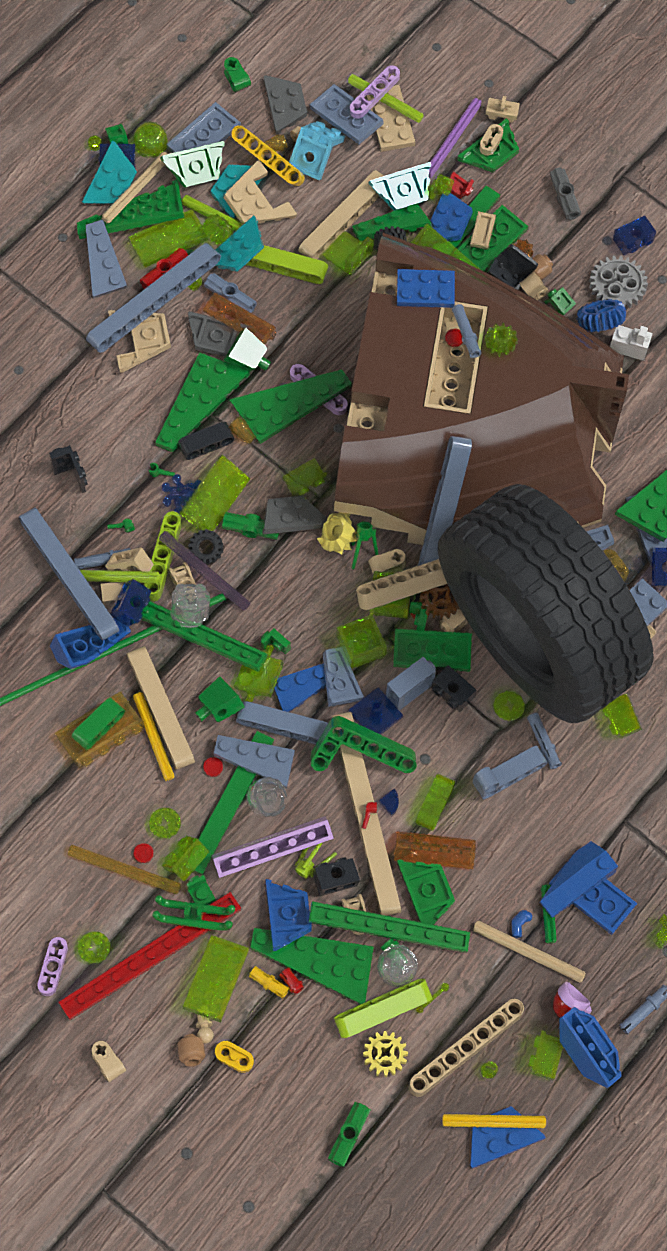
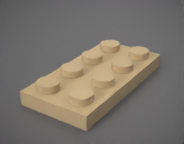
[366,85,415,152]

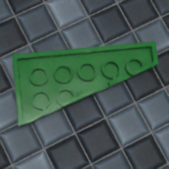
[77,179,185,240]
[155,352,250,452]
[230,369,352,444]
[614,470,667,542]
[251,928,374,1005]

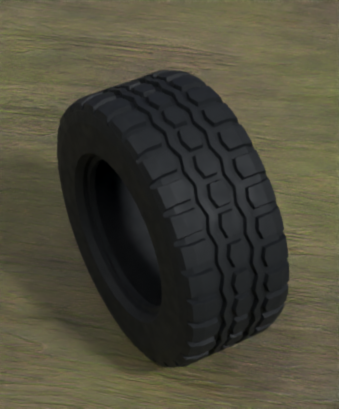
[437,484,654,723]

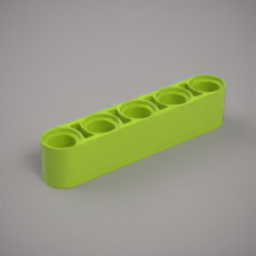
[246,245,328,284]
[144,511,181,602]
[334,978,432,1038]

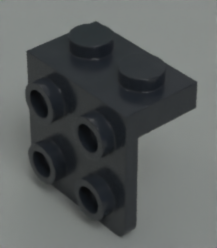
[486,244,538,290]
[49,445,88,493]

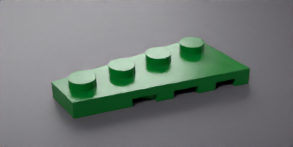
[352,204,432,241]

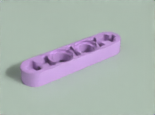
[350,66,400,119]
[290,364,348,415]

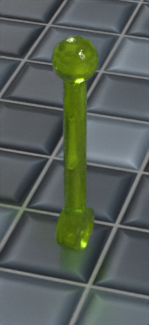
[416,983,449,1014]

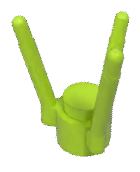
[294,843,337,879]

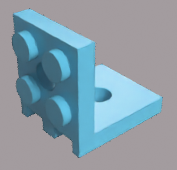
[289,121,345,180]

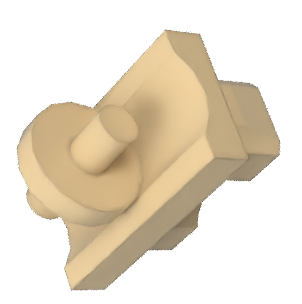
[486,96,520,123]

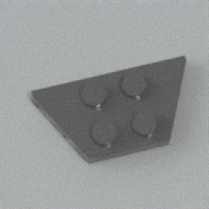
[264,75,307,135]
[188,311,256,356]
[262,496,328,534]

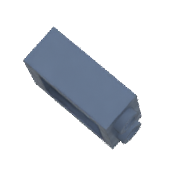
[386,657,436,712]

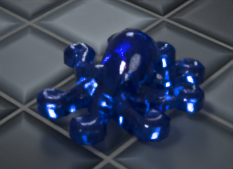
[162,474,208,517]

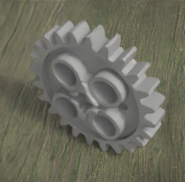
[589,255,648,308]

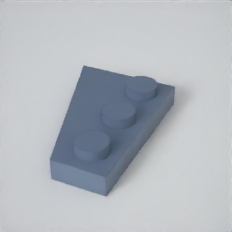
[323,647,364,707]

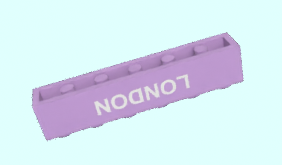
[212,816,334,878]

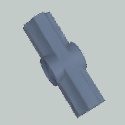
[204,273,257,315]

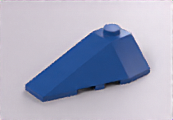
[50,616,131,669]

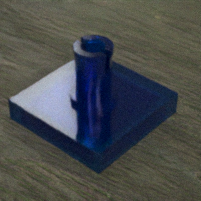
[348,687,403,735]

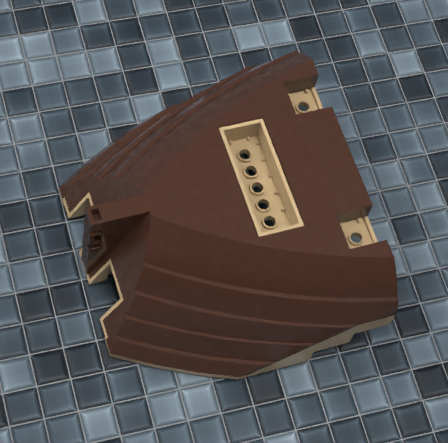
[334,233,629,545]

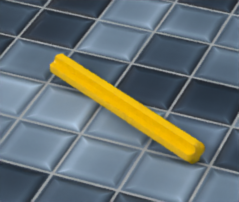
[133,692,174,781]
[442,1114,546,1128]

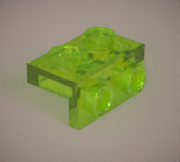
[282,458,327,496]
[603,693,642,739]
[161,835,209,881]
[528,1030,563,1081]

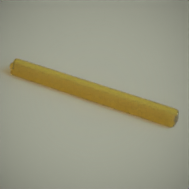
[68,845,181,894]

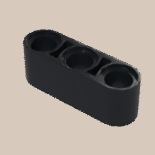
[178,422,235,460]

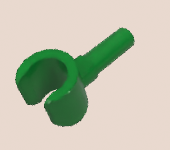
[148,463,175,477]
[107,519,135,533]

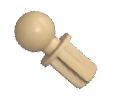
[196,1006,214,1044]

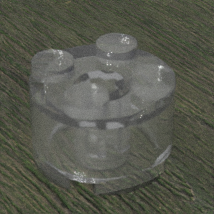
[170,584,210,628]

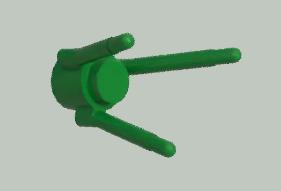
[351,521,379,570]

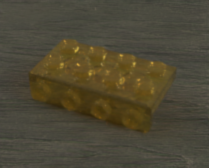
[55,691,145,768]

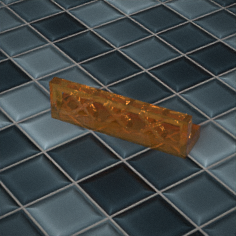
[203,293,277,345]
[394,831,476,869]

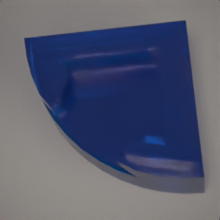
[379,789,399,817]

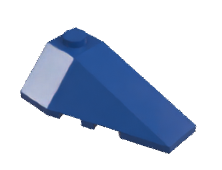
[540,841,618,918]

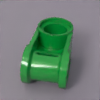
[224,57,251,92]

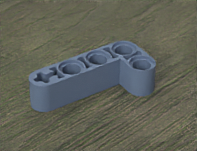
[472,746,548,799]

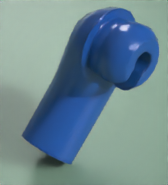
[512,910,532,938]

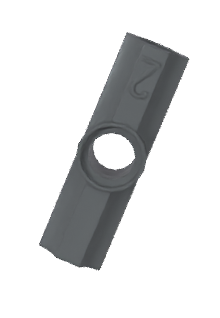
[550,167,581,220]

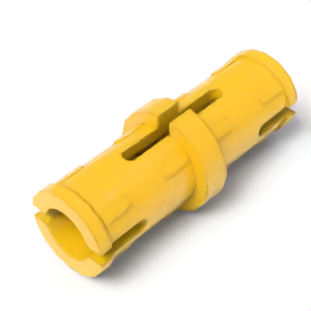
[249,966,290,999]

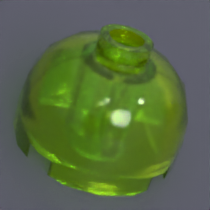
[133,121,168,158]

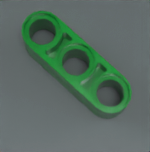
[71,697,126,750]

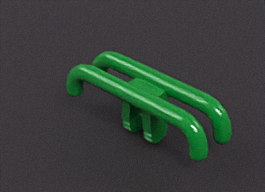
[152,895,235,931]

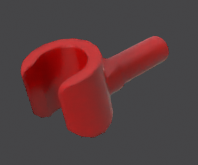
[361,802,377,829]

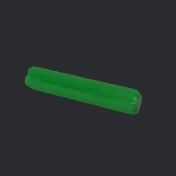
[541,885,557,944]

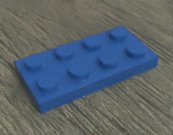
[549,854,637,935]

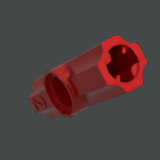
[140,248,188,289]

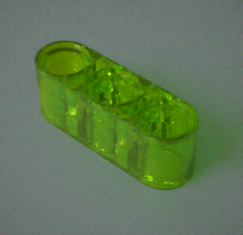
[415,773,456,831]

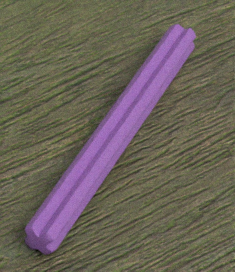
[428,98,482,178]

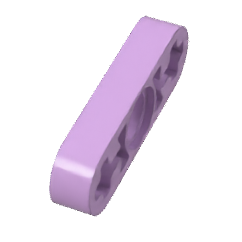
[38,937,68,996]

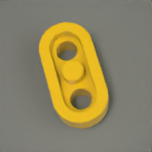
[215,1041,254,1073]

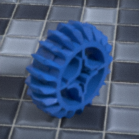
[577,299,626,332]

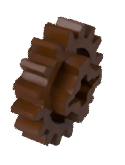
[419,584,459,620]

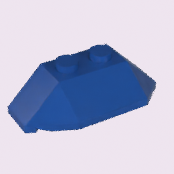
[559,1007,622,1088]

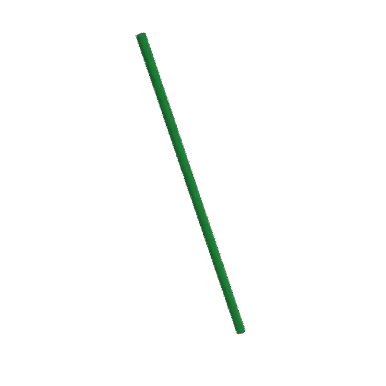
[0,593,226,706]

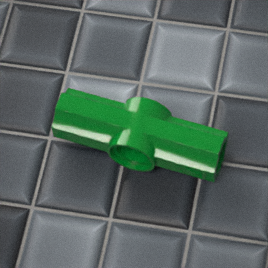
[222,512,279,540]
[328,1102,371,1167]

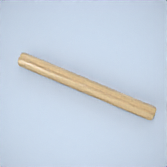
[102,152,167,223]
[473,921,586,982]

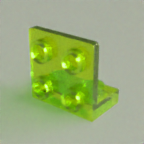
[323,231,373,276]

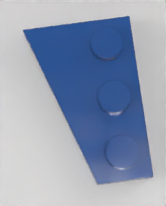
[271,663,326,712]

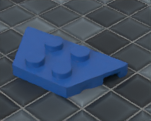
[421,190,473,246]
[265,879,312,951]
[470,1106,546,1169]

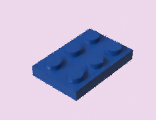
[397,269,455,308]

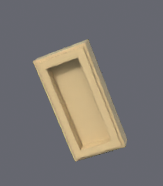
[470,212,496,250]

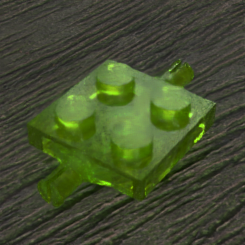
[234,644,284,702]

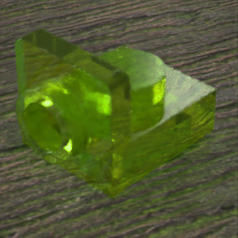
[428,173,454,200]
[655,914,667,949]

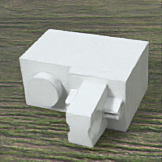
[610,325,653,361]

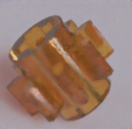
[513,239,533,257]

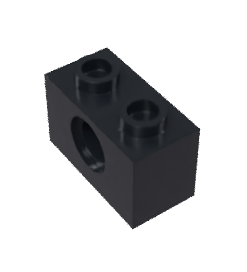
[431,665,477,712]
[313,857,360,896]

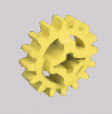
[363,1031,408,1077]

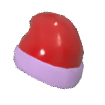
[553,982,592,1018]

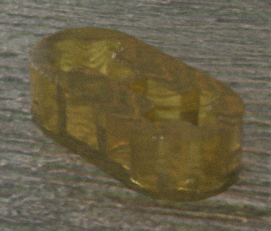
[603,549,629,581]

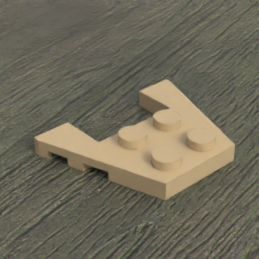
[224,160,297,225]
[108,310,171,373]

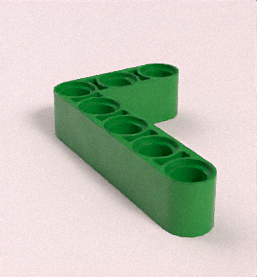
[311,716,417,773]

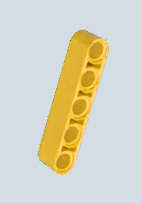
[231,125,305,186]

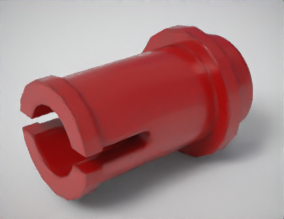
[279,968,304,995]

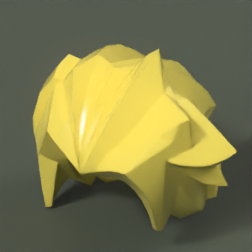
[317,512,357,554]

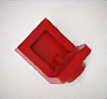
[443,172,474,199]

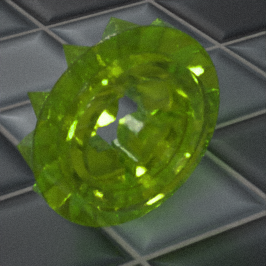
[494,691,525,721]
[149,808,181,839]
[78,931,110,964]

